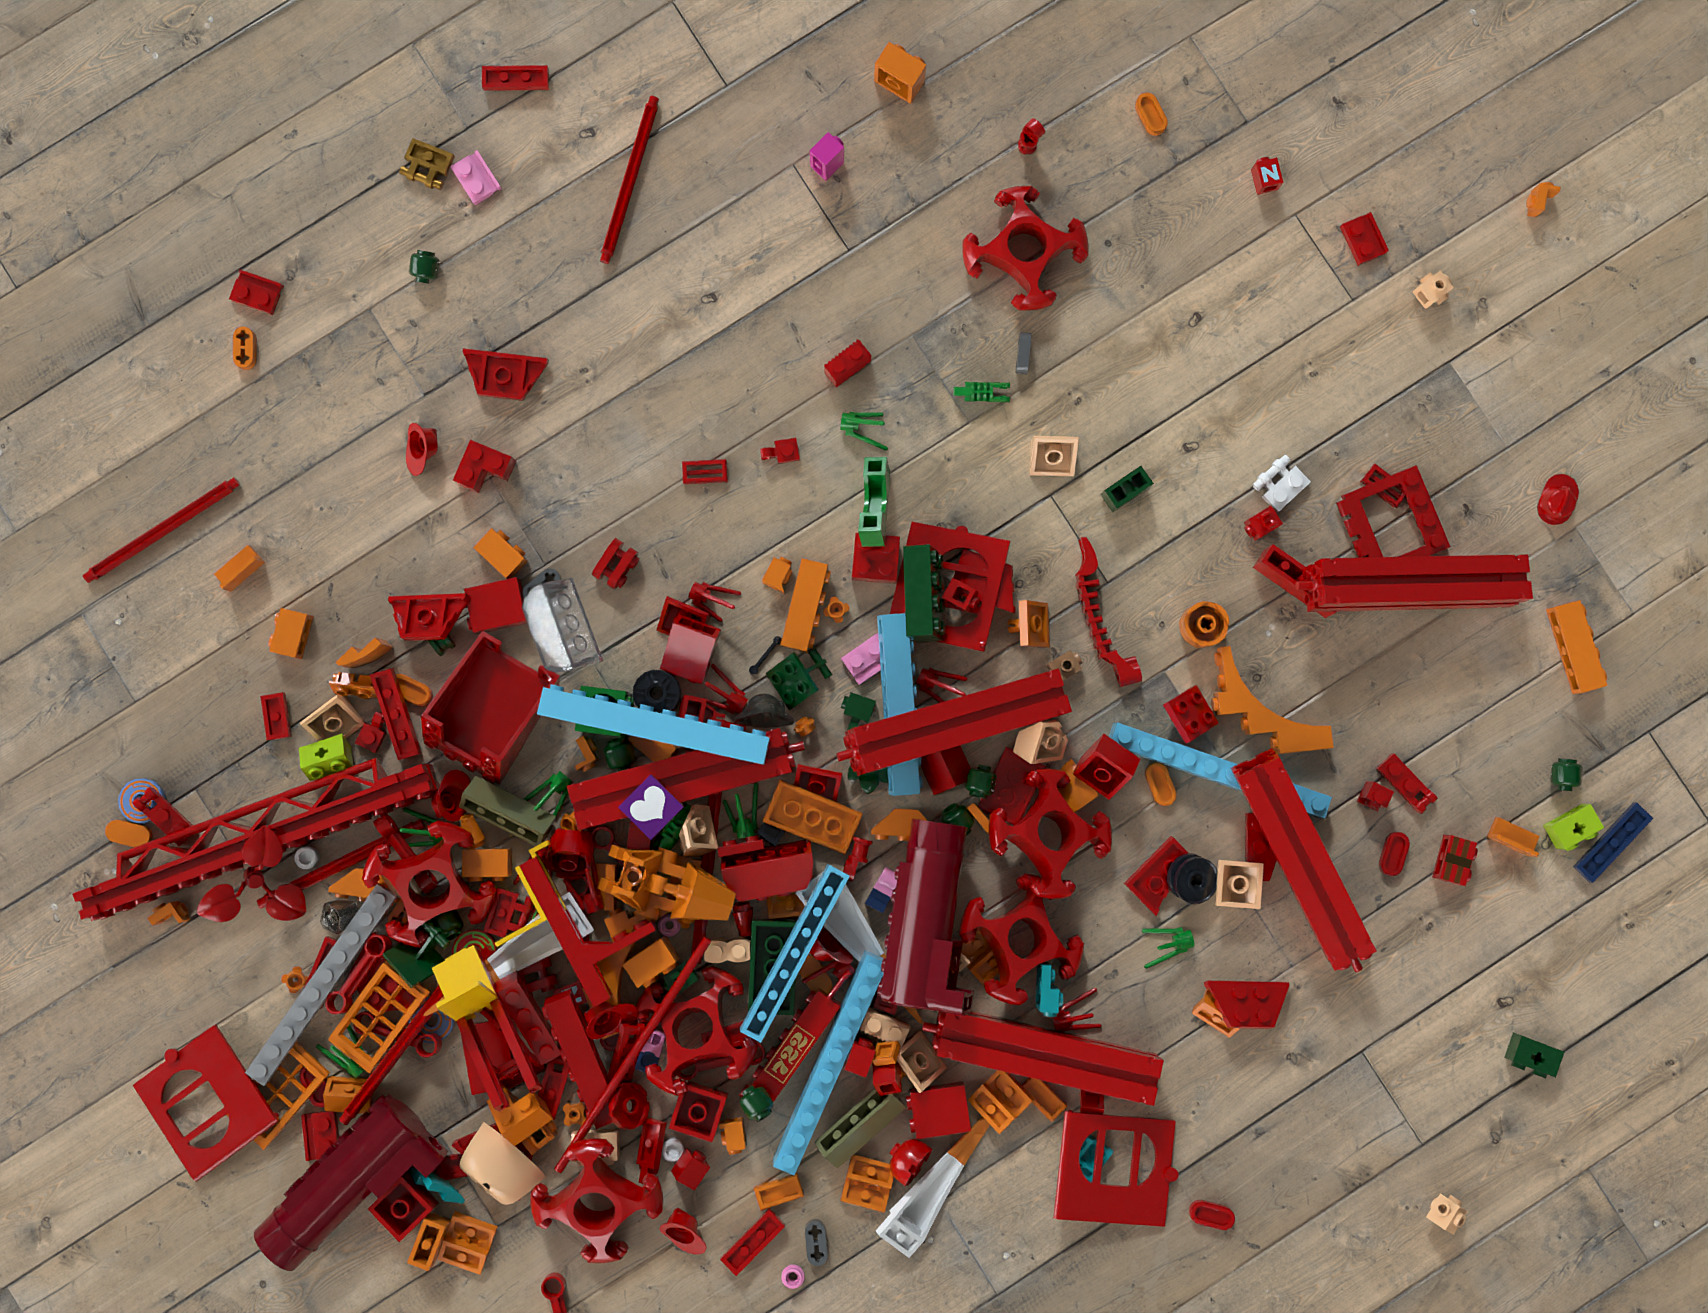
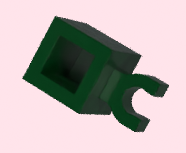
[841,692,876,731]
[663,959,700,995]

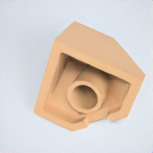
[1013,720,1068,764]
[679,804,718,857]

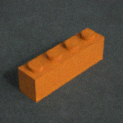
[781,558,831,653]
[1546,600,1608,694]

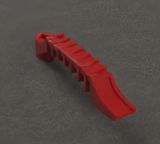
[1075,537,1142,687]

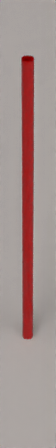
[554,936,712,1173]

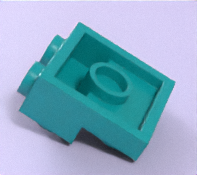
[1035,961,1063,1017]

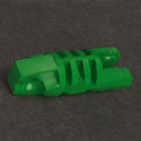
[953,382,1010,403]
[652,802,692,851]

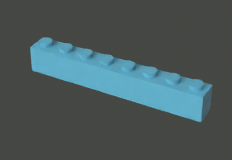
[877,613,923,796]
[740,864,850,1043]

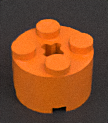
[1179,601,1229,648]

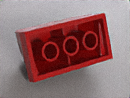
[721,839,813,901]

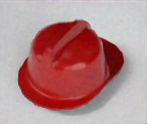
[406,423,438,476]
[1537,474,1579,525]
[431,769,471,822]
[809,926,853,964]
[584,1001,638,1039]
[659,1208,707,1255]

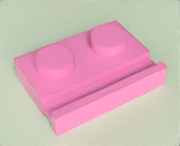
[450,150,502,205]
[841,633,881,685]

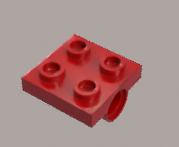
[1163,685,1219,744]

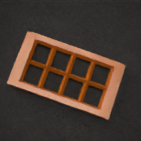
[328,961,430,1074]
[226,1042,330,1150]

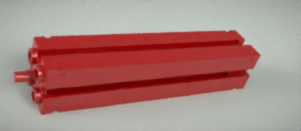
[1295,554,1533,612]
[836,668,1072,776]
[567,728,805,830]
[1230,748,1377,972]
[922,1011,1164,1106]

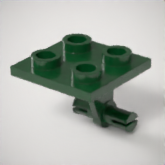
[765,648,833,711]
[382,920,450,988]

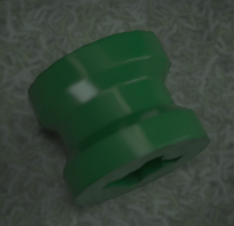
[428,634,456,656]

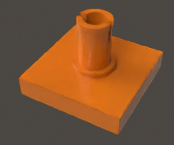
[1007,600,1050,648]

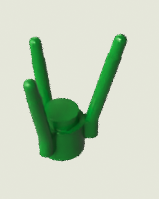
[840,412,888,451]
[523,771,573,817]
[723,783,758,839]
[400,808,443,847]
[1142,927,1195,969]
[316,1024,365,1079]

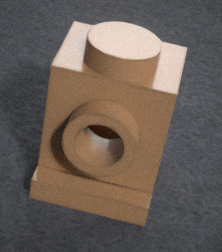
[1046,650,1083,681]

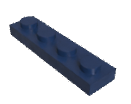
[1573,802,1654,883]

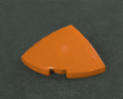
[1057,759,1099,812]

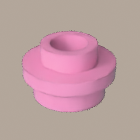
[658,913,681,936]
[781,1264,804,1289]

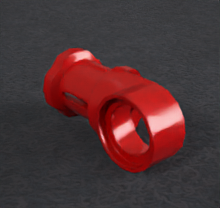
[1018,118,1046,155]
[843,837,873,882]

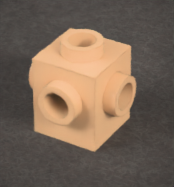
[1413,270,1454,309]
[1426,1194,1468,1235]

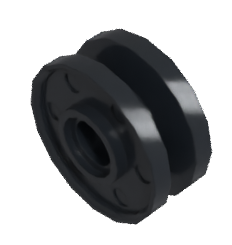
[632,669,681,713]
[1167,853,1218,904]

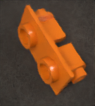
[329,672,377,699]

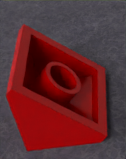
[656,596,711,636]
[921,745,971,795]
[794,764,842,802]

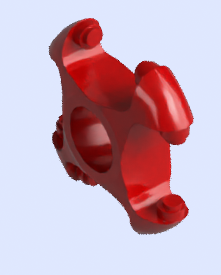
[962,186,1089,311]
[988,769,1112,899]
[362,821,496,948]
[959,873,1085,1006]
[634,966,758,1096]
[530,1138,664,1264]

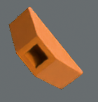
[871,808,927,841]
[328,867,401,906]

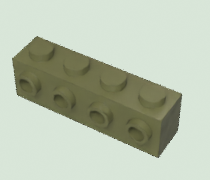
[459,776,556,846]
[814,1089,907,1169]

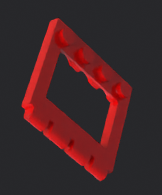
[1336,465,1451,558]

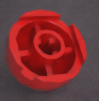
[889,1139,933,1187]

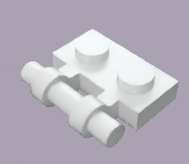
[1253,455,1311,513]

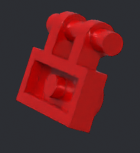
[484,887,534,938]

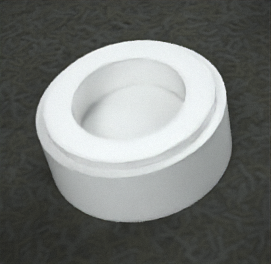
[295,846,319,869]
[662,1137,685,1162]

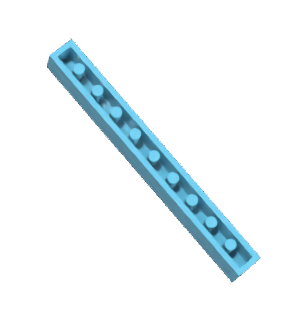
[537,684,770,765]
[1109,722,1332,818]
[773,950,884,1175]

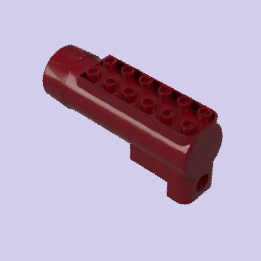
[878,819,974,1016]
[254,1094,448,1271]

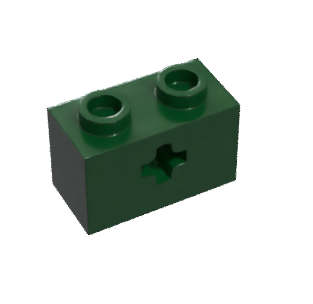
[1100,466,1154,512]
[1504,1032,1565,1079]

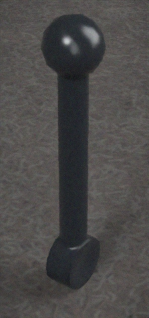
[749,636,782,674]

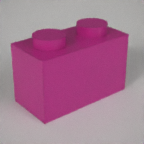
[809,132,844,181]

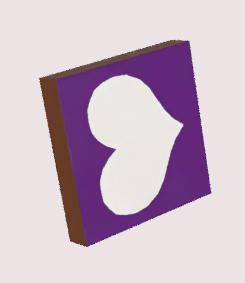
[618,774,684,840]

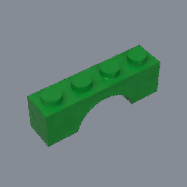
[858,457,890,547]

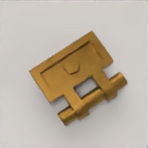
[399,138,455,190]

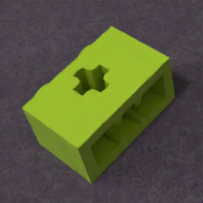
[299,734,353,781]
[1543,804,1604,851]

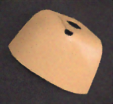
[460,1122,546,1205]

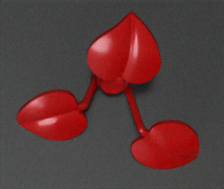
[197,825,307,922]

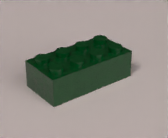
[903,544,946,643]
[748,919,797,1016]

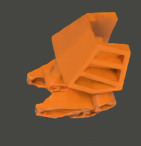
[598,845,736,920]

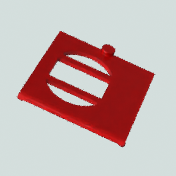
[890,521,1011,652]
[133,1024,279,1182]
[1053,1110,1179,1227]

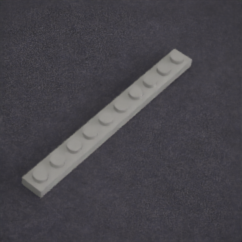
[245,883,398,1086]

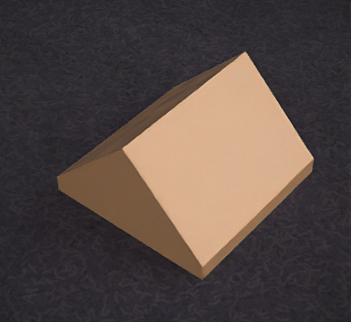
[1030,436,1079,476]
[300,695,365,741]
[1215,860,1264,909]
[897,1030,947,1093]

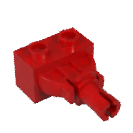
[678,695,746,732]

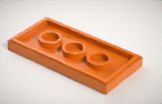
[762,779,863,855]

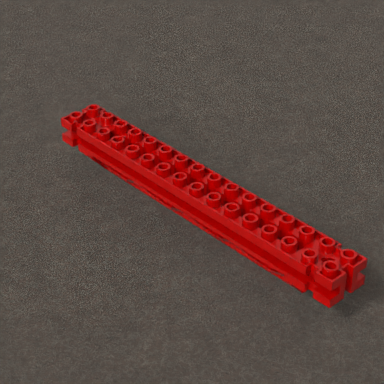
[72,758,440,922]

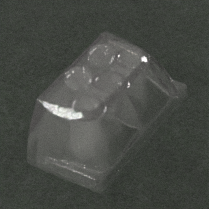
[522,578,603,673]

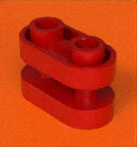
[592,538,640,590]
[518,957,558,996]

